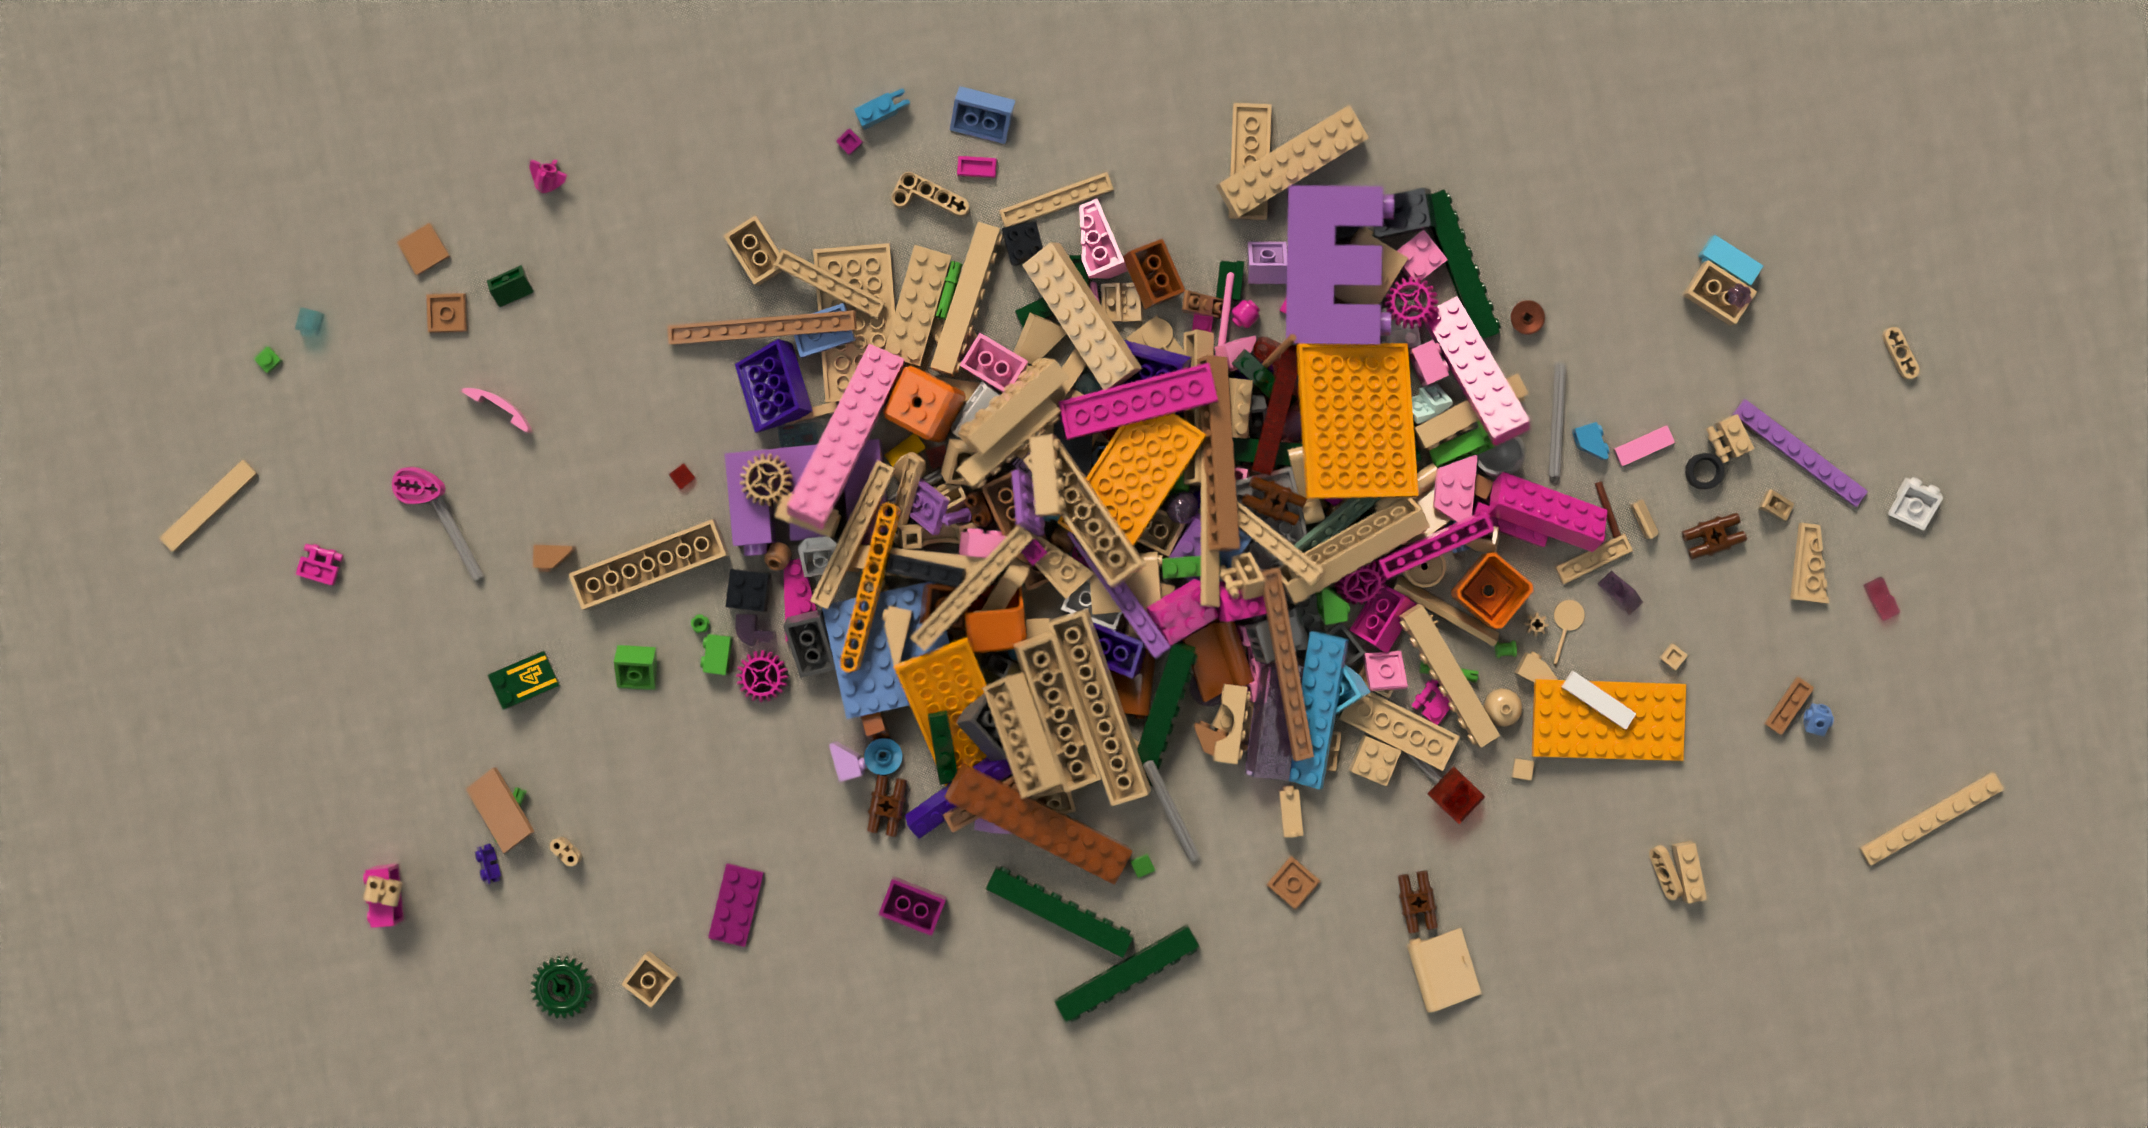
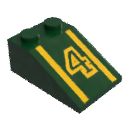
[487,651,560,710]

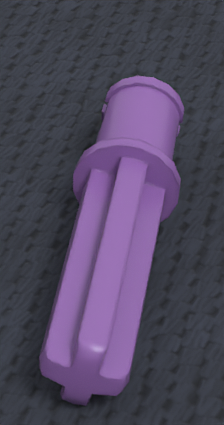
[941,508,972,526]

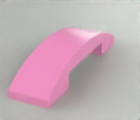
[461,388,532,433]
[1237,624,1263,703]

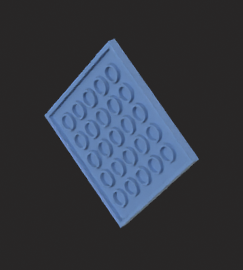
[822,582,949,719]

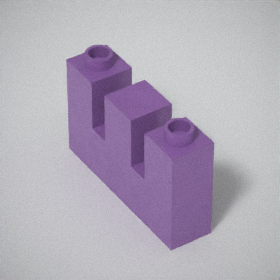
[1286,186,1394,344]
[724,439,889,556]

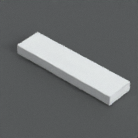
[1562,671,1637,729]

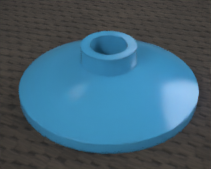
[864,738,902,775]

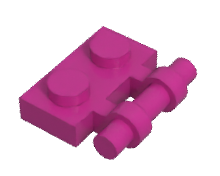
[295,543,343,586]
[1411,679,1450,725]

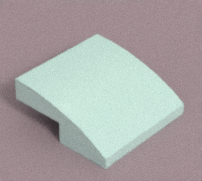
[1412,383,1453,424]

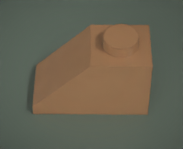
[533,545,576,572]

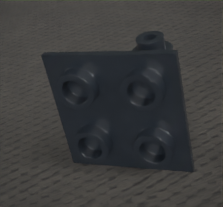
[1001,221,1043,266]

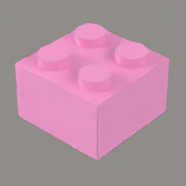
[1397,230,1448,282]
[1408,340,1450,387]
[959,528,1006,558]

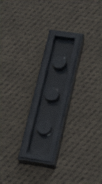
[885,553,965,587]

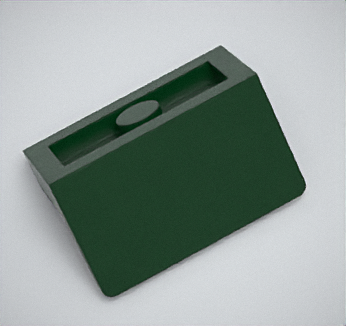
[1216,261,1245,301]
[487,265,534,307]

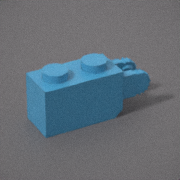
[854,88,910,130]

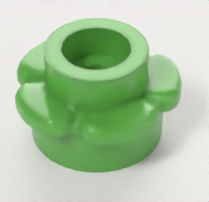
[691,614,710,633]

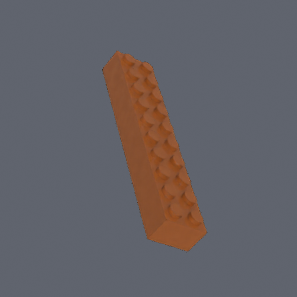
[944,763,1133,885]

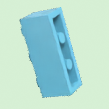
[1698,235,1763,286]

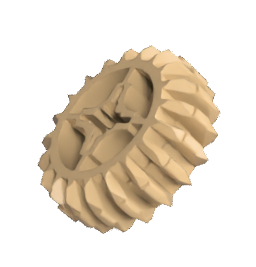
[740,454,793,506]

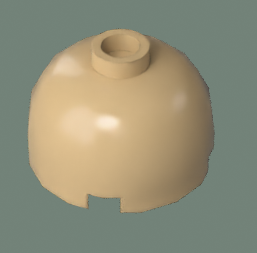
[1483,688,1523,727]

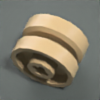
[1402,554,1446,588]

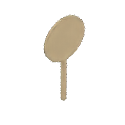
[1142,318,1173,351]
[1554,600,1585,665]

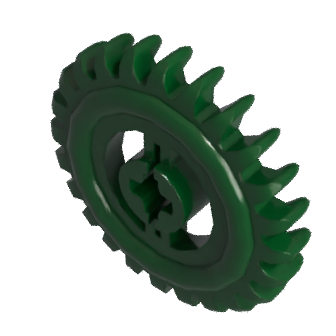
[530,956,594,1019]

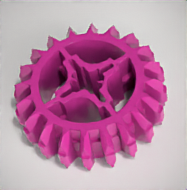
[1385,277,1438,329]
[1334,559,1386,605]
[736,650,789,702]

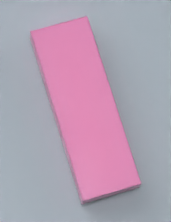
[1613,425,1675,466]

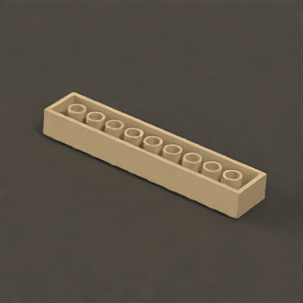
[1048,608,1151,806]

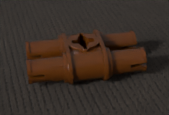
[1241,476,1307,526]
[964,491,995,527]
[1681,513,1747,560]
[867,775,907,837]
[1397,870,1438,933]

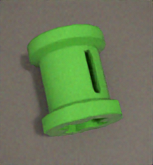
[1495,640,1517,659]

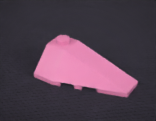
[1079,198,1127,279]

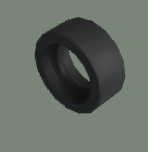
[1685,453,1725,490]

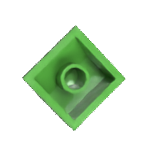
[1315,585,1350,625]
[614,645,657,690]

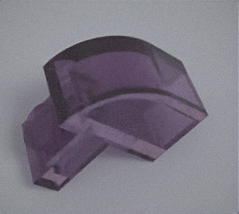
[735,614,776,646]

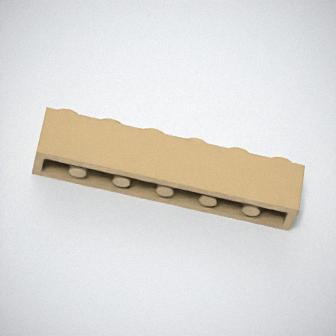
[957,397,1061,490]

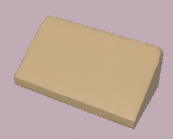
[1630,499,1659,539]

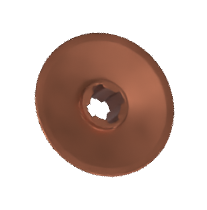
[1511,300,1545,335]

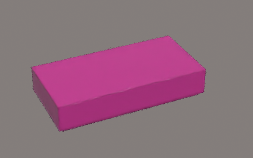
[957,156,997,178]

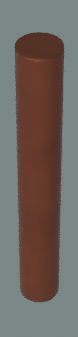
[1594,481,1621,537]

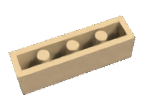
[1029,435,1066,517]

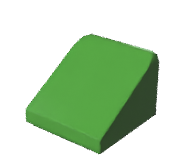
[1130,853,1156,878]

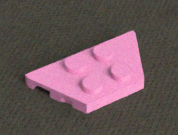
[1433,455,1477,522]

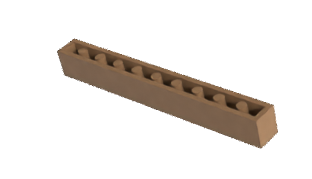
[1197,355,1240,551]

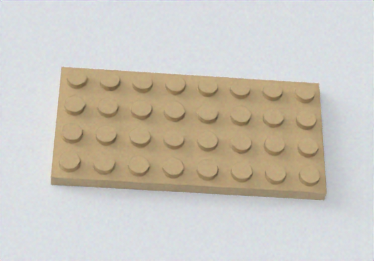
[813,243,901,403]

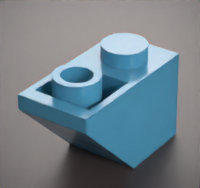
[1571,422,1610,460]

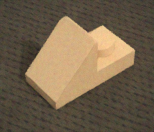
[1758,489,1794,521]

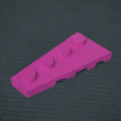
[784,558,817,641]

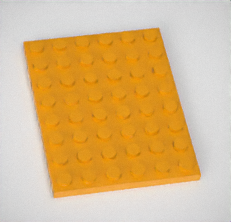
[1296,343,1419,499]

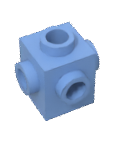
[1803,703,1834,737]

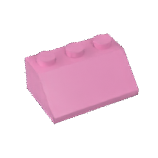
[960,333,1028,393]

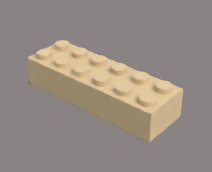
[957,358,1069,454]
[1414,373,1529,451]
[983,672,1062,798]

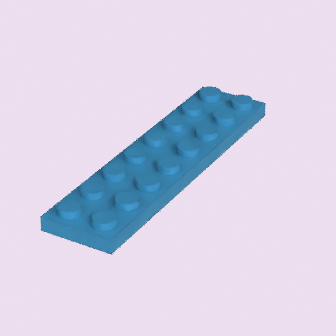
[1285,631,1348,790]

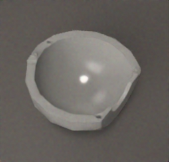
[1477,436,1525,477]

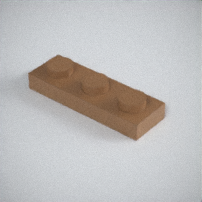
[1764,677,1814,735]

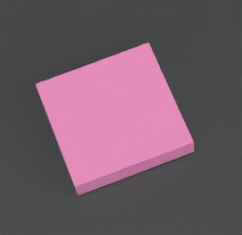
[1363,651,1408,691]

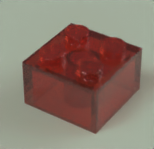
[1427,766,1485,824]

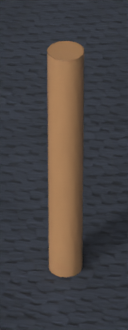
[1262,334,1297,369]

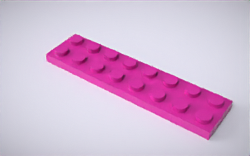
[1059,363,1219,440]

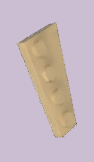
[1790,523,1829,603]
[1026,530,1094,599]

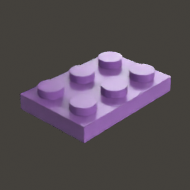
[1012,469,1045,536]
[910,478,949,535]

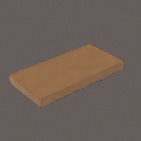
[466,767,535,853]

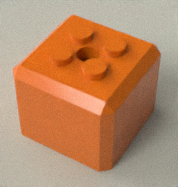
[883,366,966,443]
[1451,553,1533,629]
[964,585,1027,653]

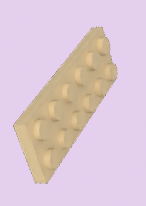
[1228,103,1272,221]
[885,245,951,367]
[1339,692,1460,771]

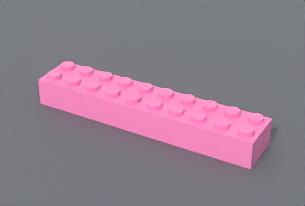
[787,344,905,530]

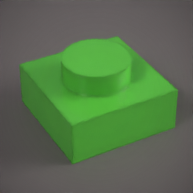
[254,346,283,373]

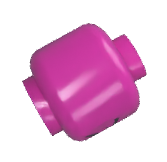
[1232,300,1260,328]

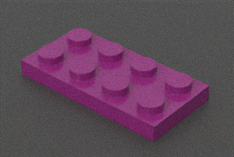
[708,863,764,947]

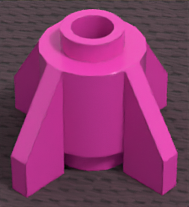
[529,159,567,193]

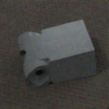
[1245,602,1309,663]

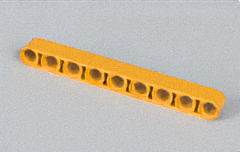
[840,503,900,672]

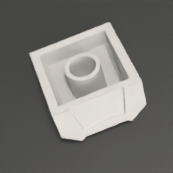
[798,536,837,577]

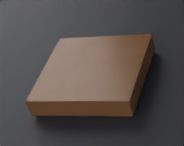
[397,223,450,276]
[426,293,467,333]
[1266,856,1320,910]

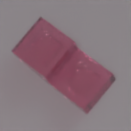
[1863,576,1901,621]

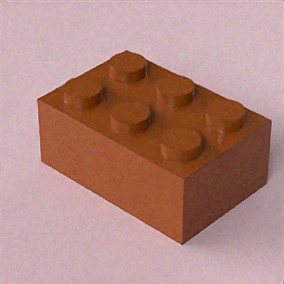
[1123,238,1185,310]

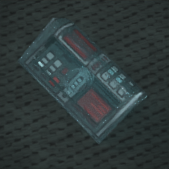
[778,422,819,448]

